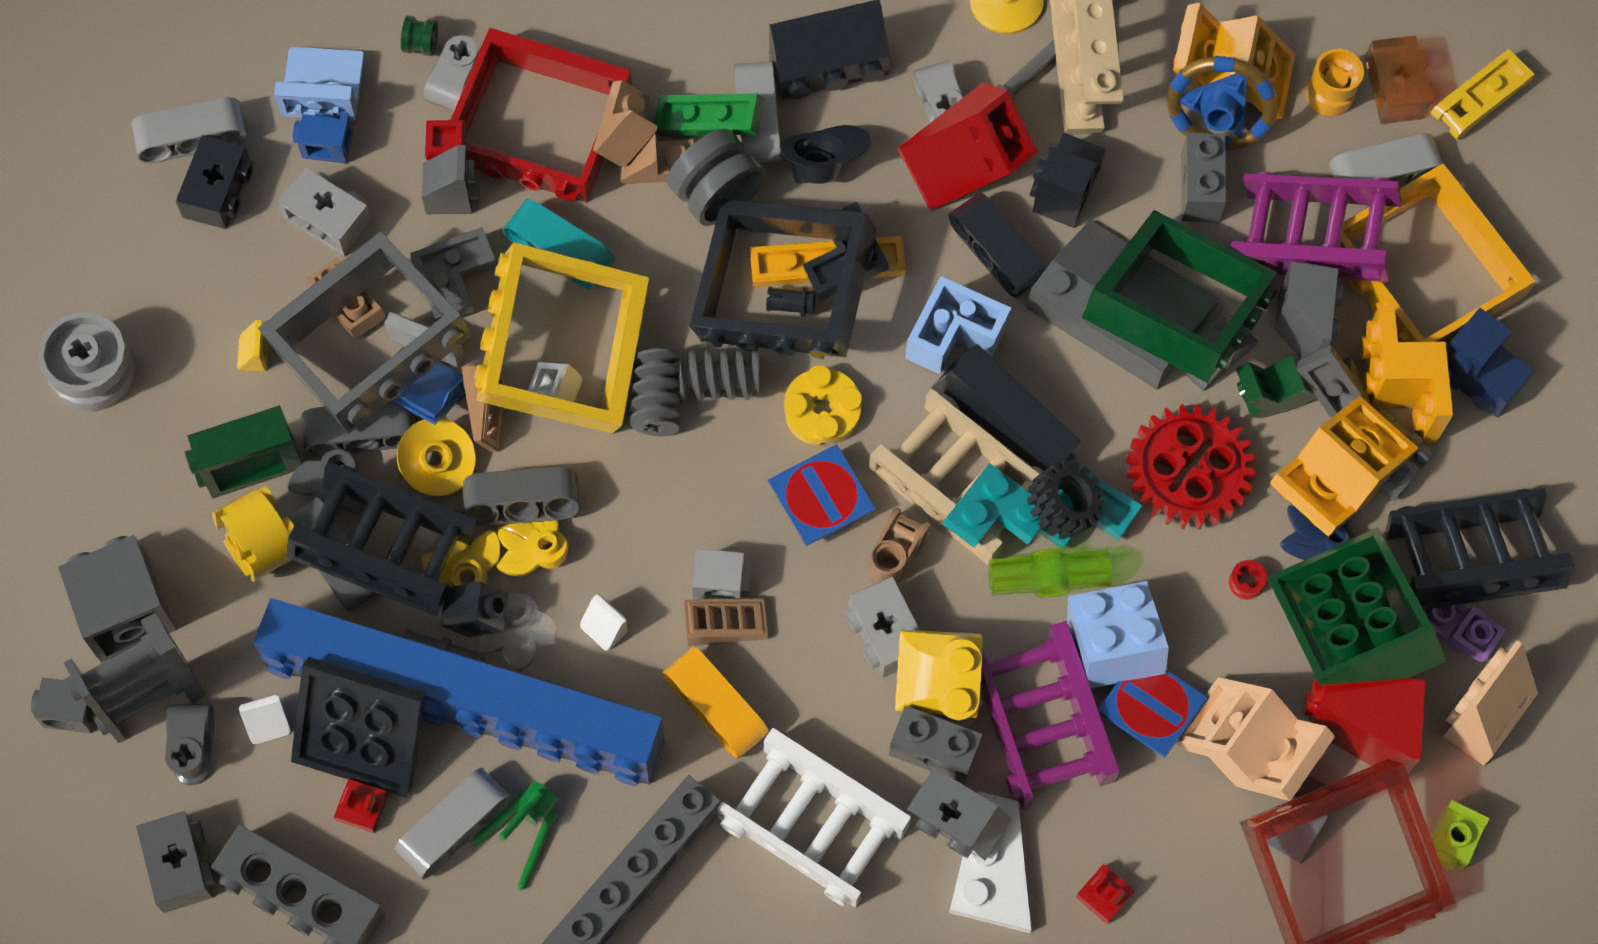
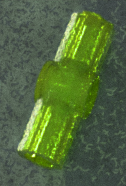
[988,548,1112,598]

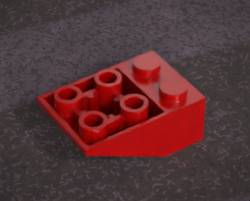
[897,82,1038,210]

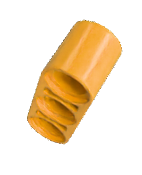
[662,646,769,760]

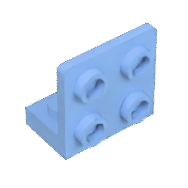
[274,47,364,121]

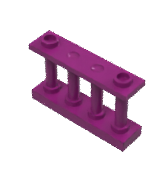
[1230,171,1402,282]
[980,621,1120,810]

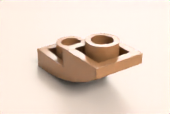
[306,258,386,339]

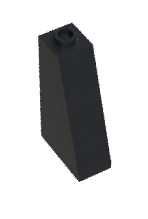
[931,344,1081,471]

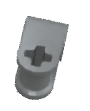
[423,35,478,111]
[912,60,963,123]

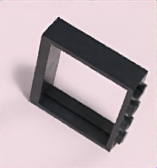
[689,199,877,360]

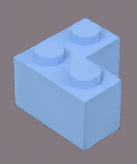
[905,276,1011,374]

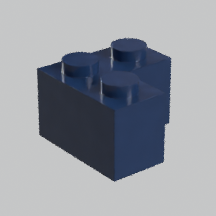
[1446,308,1534,418]

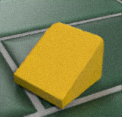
[237,320,269,371]

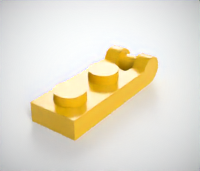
[1431,49,1535,140]

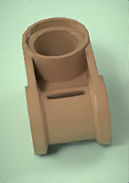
[868,507,931,584]

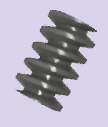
[630,348,680,436]
[680,350,759,401]

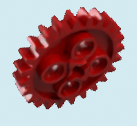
[1126,404,1256,530]

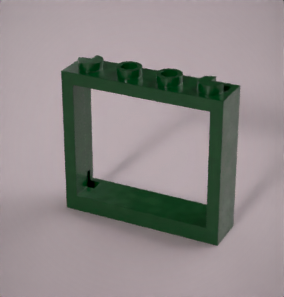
[1082,210,1277,383]

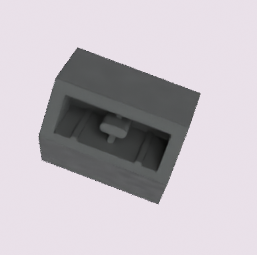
[1275,262,1343,359]

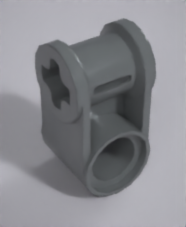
[165,704,215,786]

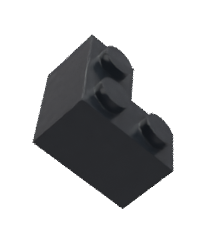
[1029,132,1106,228]

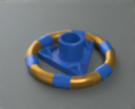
[1167,56,1278,151]

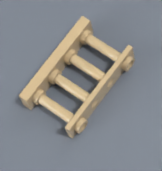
[1050,0,1123,134]
[869,388,1044,566]

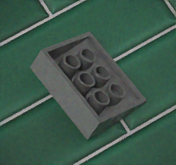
[1027,220,1219,390]

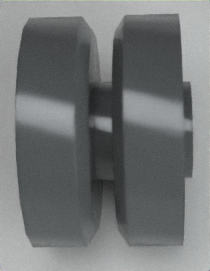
[667,129,766,226]

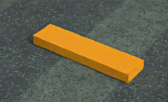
[750,236,906,287]

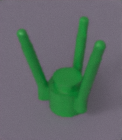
[471,781,559,890]

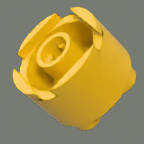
[212,486,294,582]

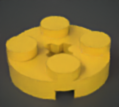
[784,365,862,446]

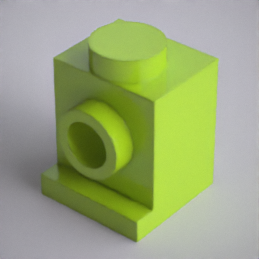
[1423,800,1490,871]

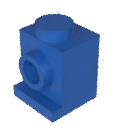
[293,112,354,164]

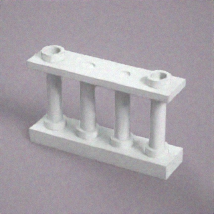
[717,728,911,908]

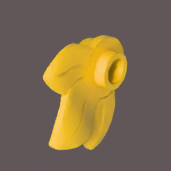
[496,520,568,576]
[421,530,500,587]

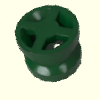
[400,15,438,57]

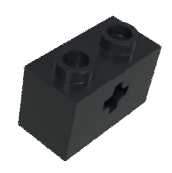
[176,135,253,229]

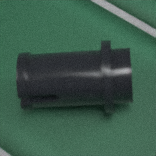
[766,286,815,317]

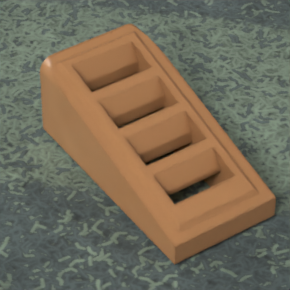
[462,366,505,452]
[684,599,768,646]

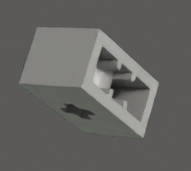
[278,167,372,256]
[845,576,920,678]

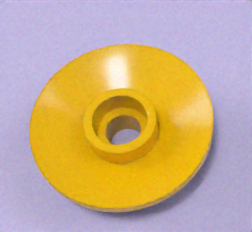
[970,0,1044,34]
[397,418,476,497]

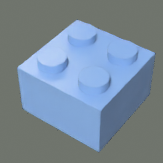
[1067,581,1169,688]

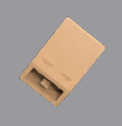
[1443,640,1538,766]

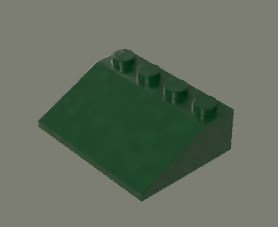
[1267,528,1447,685]

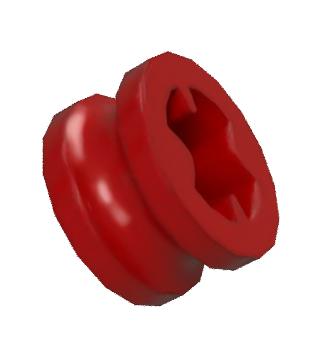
[1228,560,1267,600]

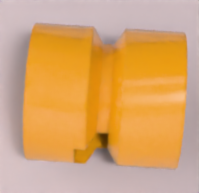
[1306,48,1364,117]

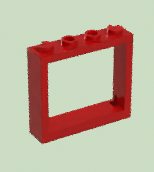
[450,27,632,203]

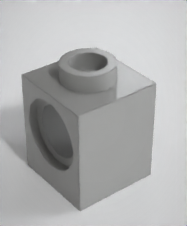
[692,549,751,599]

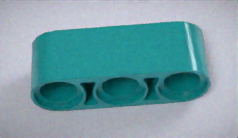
[503,199,615,290]

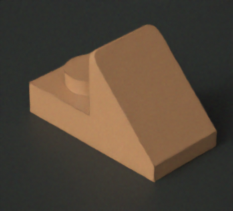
[593,80,658,167]
[620,133,694,184]

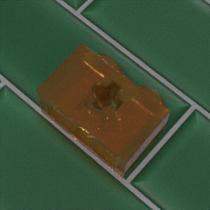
[1365,35,1435,125]

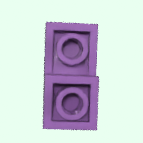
[1424,604,1506,663]

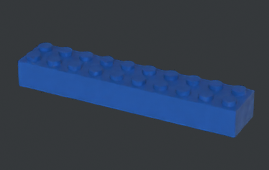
[253,598,665,786]

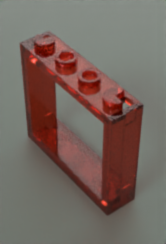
[1240,759,1455,944]

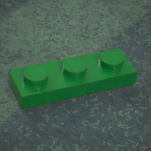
[654,94,764,136]

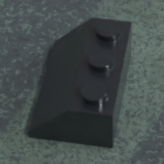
[769,0,890,100]

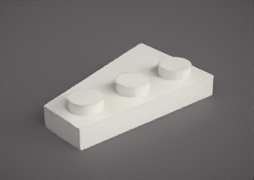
[949,791,1031,933]

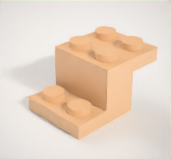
[1176,677,1335,801]

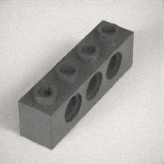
[211,824,385,944]

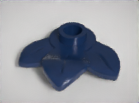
[1280,505,1355,560]

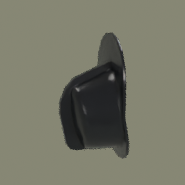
[781,125,872,184]

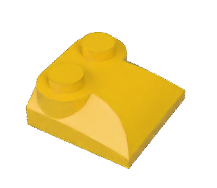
[895,629,982,720]

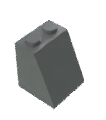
[58,535,176,663]

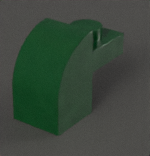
[1236,355,1316,418]

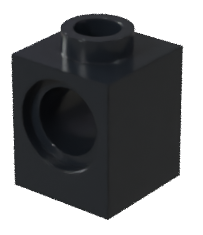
[441,581,508,638]

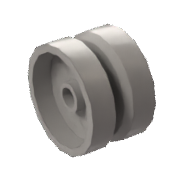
[37,312,136,412]

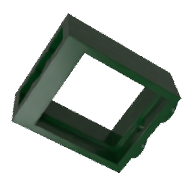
[184,405,302,499]

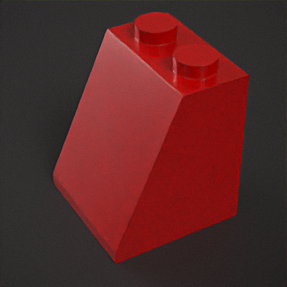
[1303,678,1425,781]

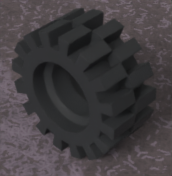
[1027,460,1105,539]

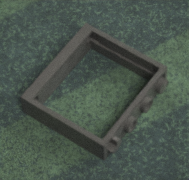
[258,231,472,434]

